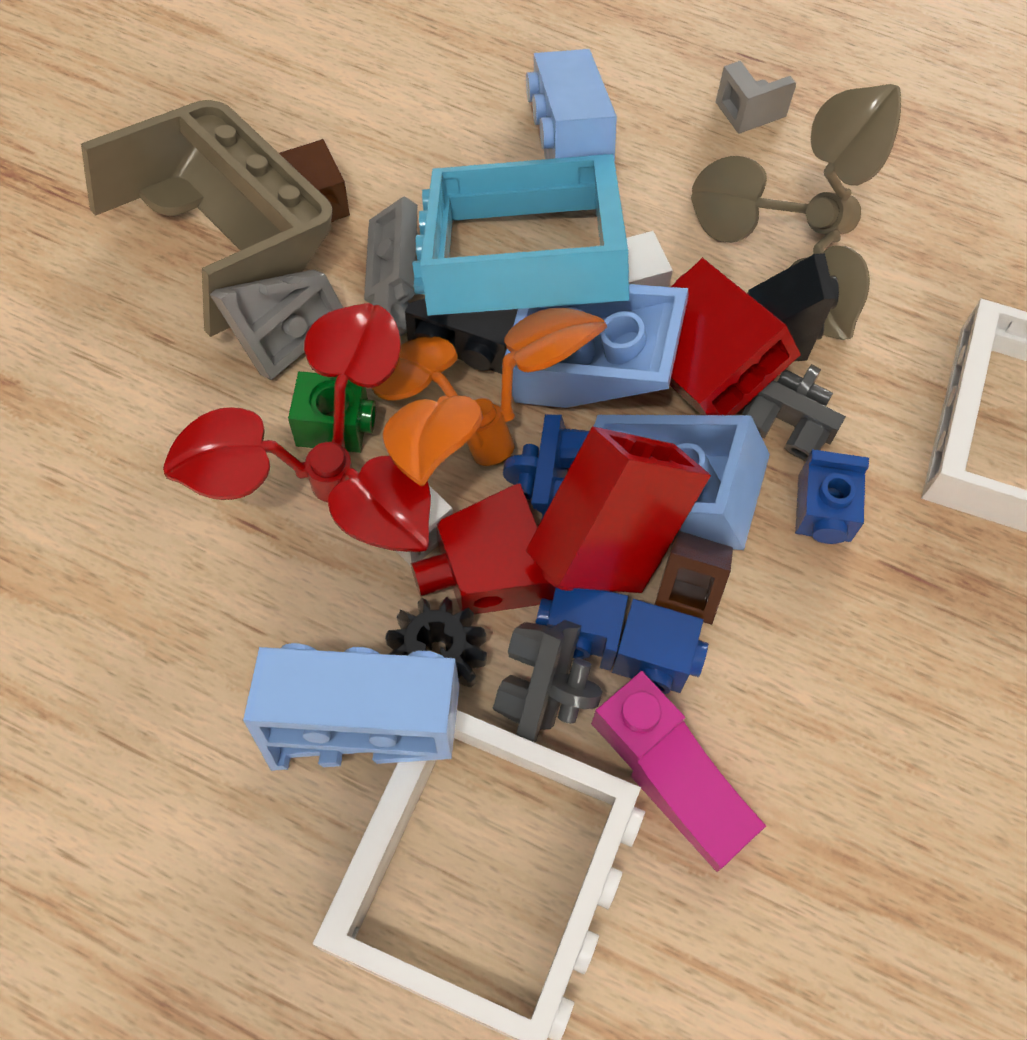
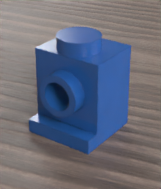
[795,449,869,544]
[536,588,628,671]

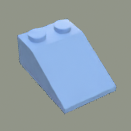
[505,284,689,408]
[594,415,770,550]

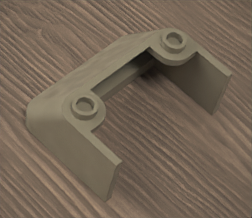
[81,100,332,337]

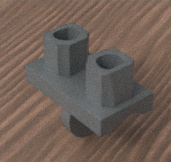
[742,364,846,461]
[493,620,603,743]

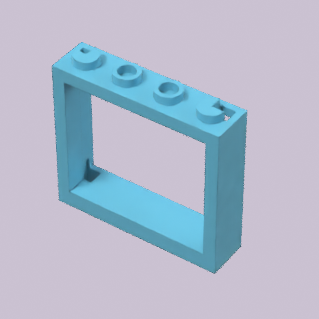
[412,154,629,316]

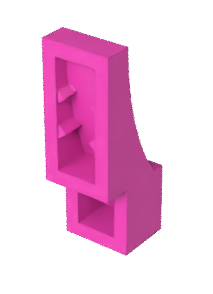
[591,671,766,872]

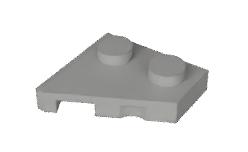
[210,270,343,380]

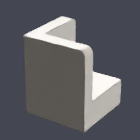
[716,61,796,134]

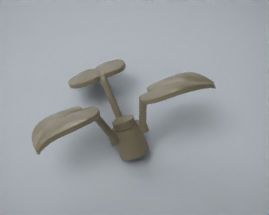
[691,84,901,340]

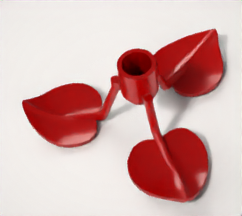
[163,303,431,552]

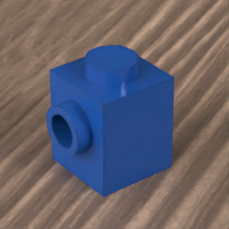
[612,599,709,694]

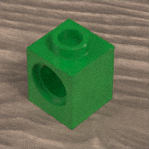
[288,371,376,453]

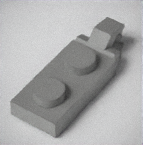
[364,196,418,336]

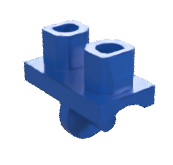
[503,414,589,520]

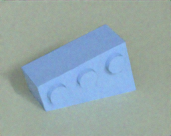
[526,49,617,162]
[243,643,460,771]

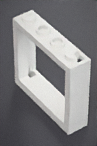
[921,298,1027,532]
[313,710,645,1040]

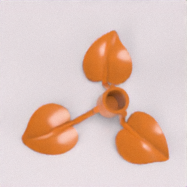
[371,308,607,486]

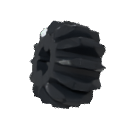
[385,597,487,688]

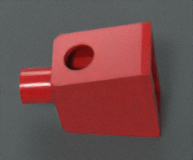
[410,483,556,615]

